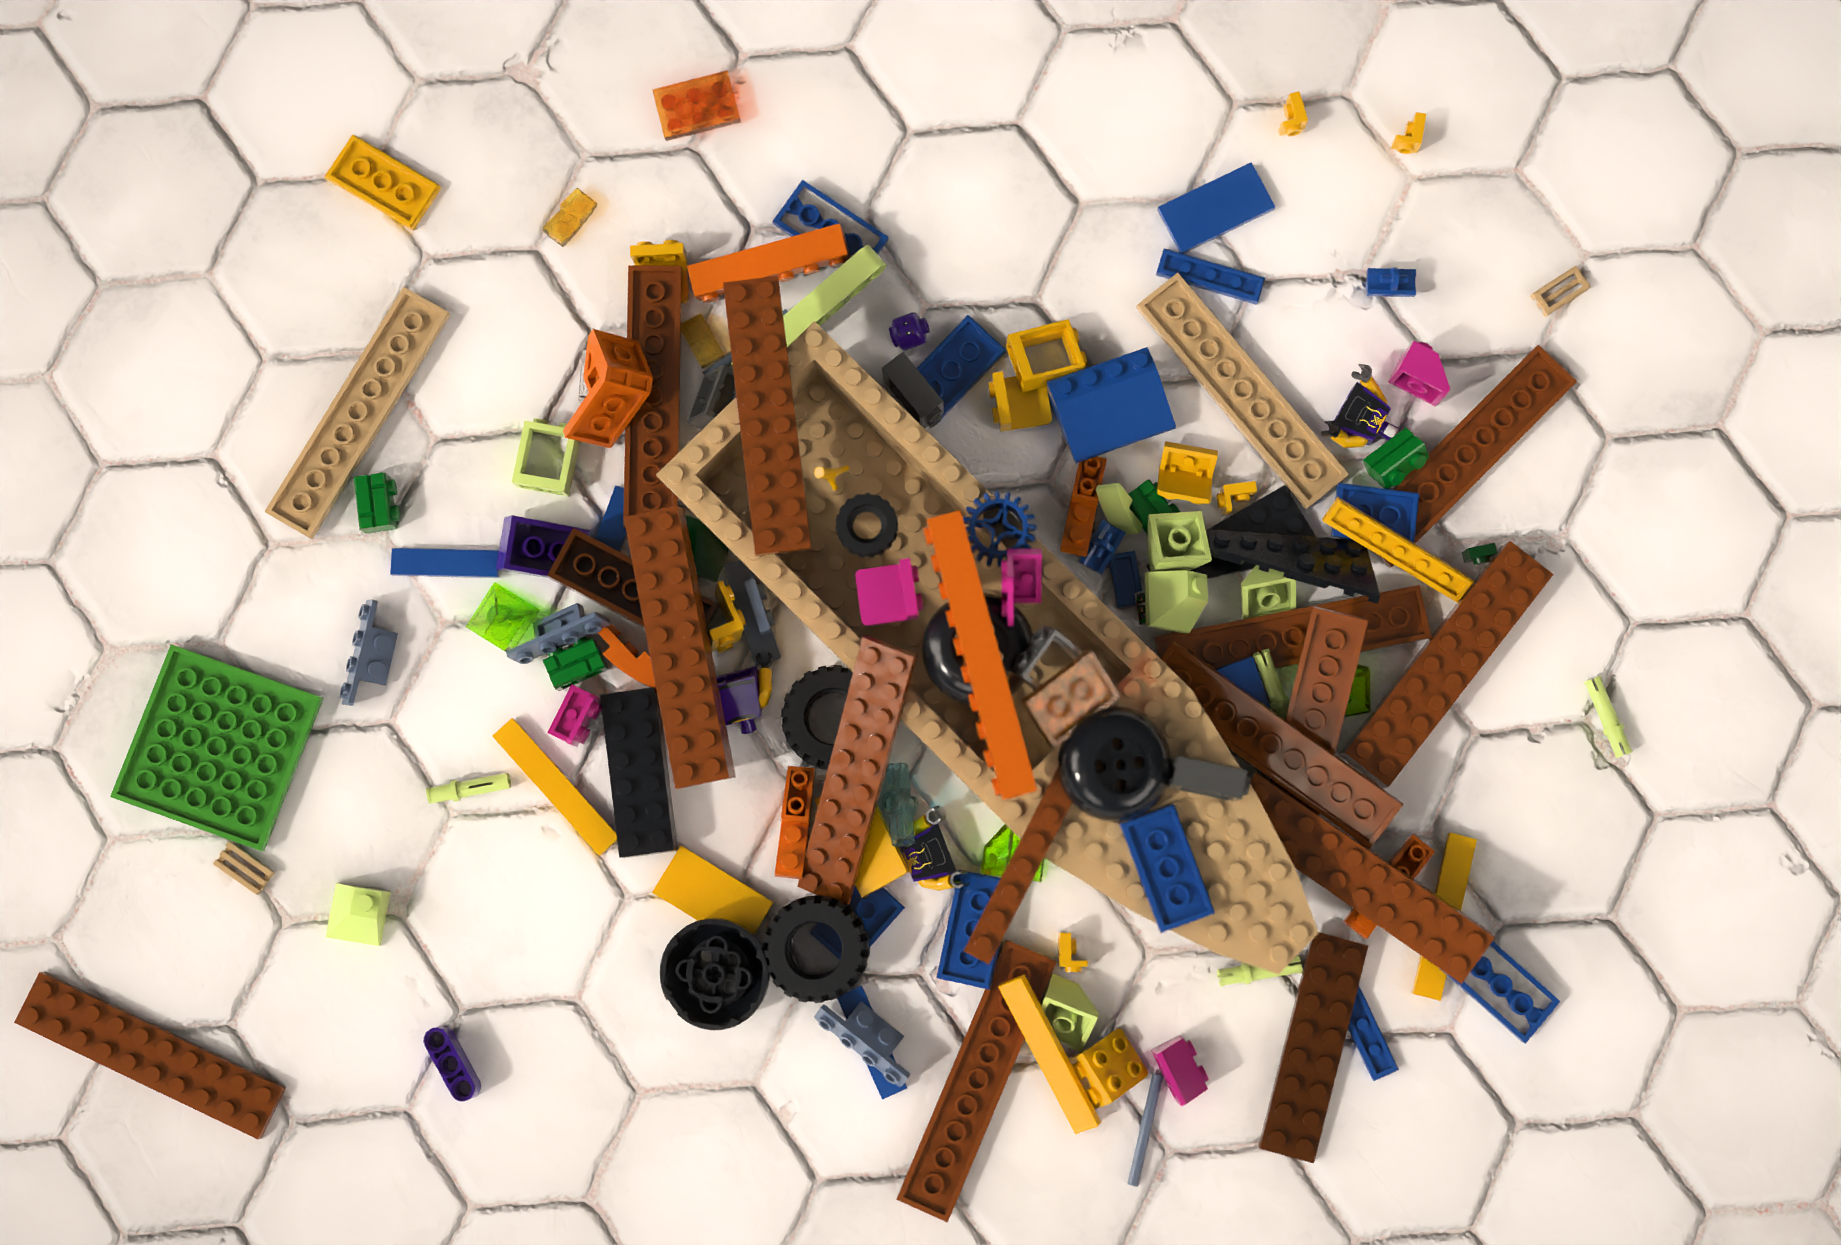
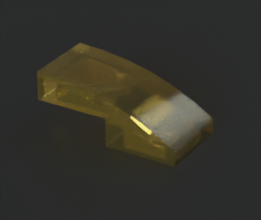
[543,188,597,247]
[681,313,725,369]

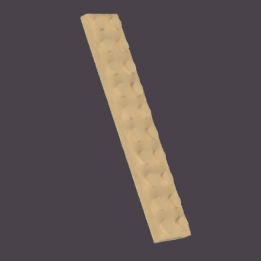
[1136,273,1349,509]
[264,287,451,540]

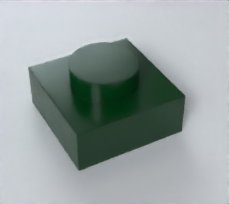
[1462,543,1497,565]

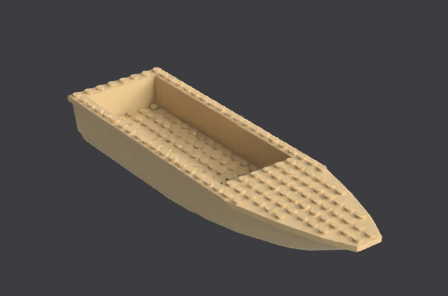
[656,321,1318,974]

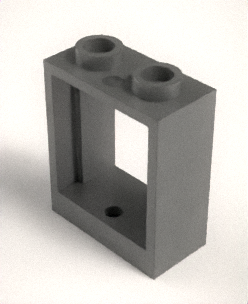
[882,352,944,429]
[687,365,736,430]
[1011,625,1104,715]
[1167,756,1250,802]

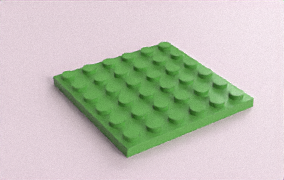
[110,644,324,851]

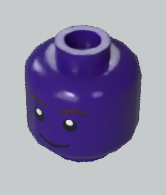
[889,312,930,351]

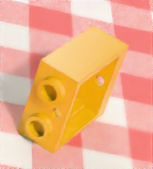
[1006,319,1087,393]

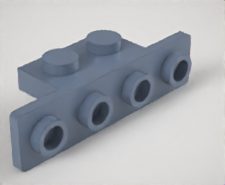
[724,560,781,666]
[340,599,398,706]
[506,603,610,664]
[814,1001,911,1087]

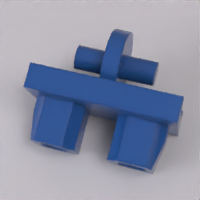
[1367,267,1416,297]
[1078,520,1126,575]

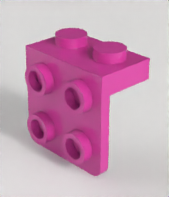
[1001,549,1042,626]
[855,558,923,626]
[547,684,602,748]

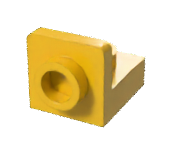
[1278,91,1308,137]
[1391,112,1426,154]
[1217,481,1257,515]
[1058,932,1088,972]

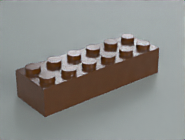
[547,528,719,629]

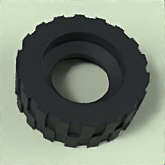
[836,493,898,558]

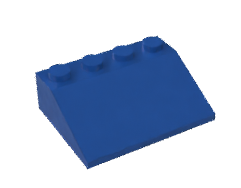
[1047,347,1176,464]

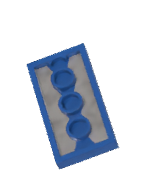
[772,179,889,268]
[1439,941,1561,1044]

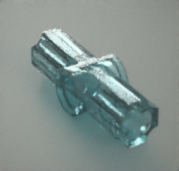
[882,762,918,847]

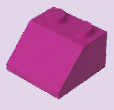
[1388,341,1450,406]
[1151,1036,1209,1107]

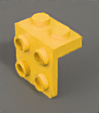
[630,240,689,303]
[988,371,1052,432]
[1157,441,1218,505]
[708,580,746,653]
[1069,1028,1148,1109]

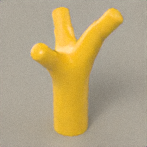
[814,465,849,491]

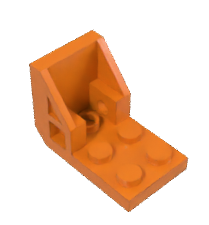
[563,329,653,448]

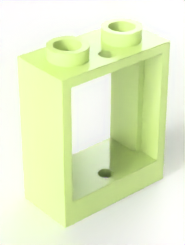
[512,418,580,497]

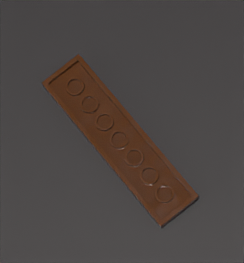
[1258,932,1368,1164]

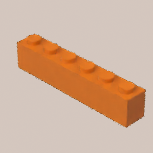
[687,223,850,303]

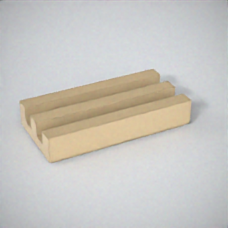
[1530,266,1591,317]
[213,841,275,895]

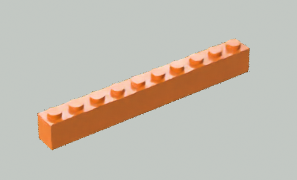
[923,510,1037,801]

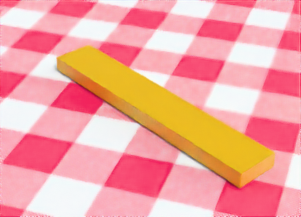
[1322,497,1474,603]
[492,718,617,856]
[1411,833,1477,1001]
[999,974,1101,1134]

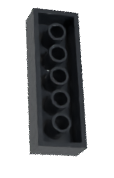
[600,687,678,859]

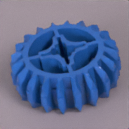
[962,491,1037,568]

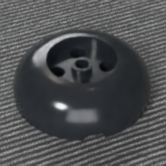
[922,593,1033,705]
[1058,706,1171,822]
[660,918,770,1030]

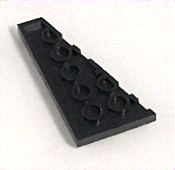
[1146,485,1317,579]
[1206,529,1381,604]

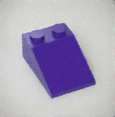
[496,515,590,578]

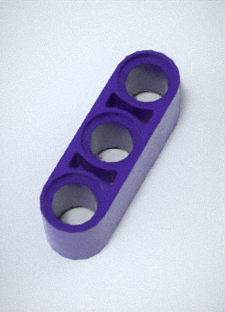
[423,1026,481,1102]

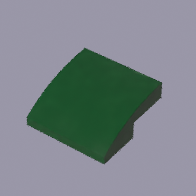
[686,515,729,582]

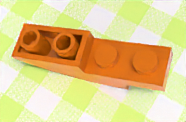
[1060,456,1107,557]
[598,622,656,689]
[775,766,815,880]
[1343,834,1435,939]

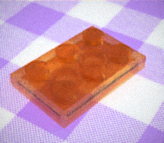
[652,70,741,141]
[1021,649,1121,748]

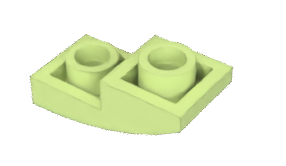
[1096,483,1143,535]

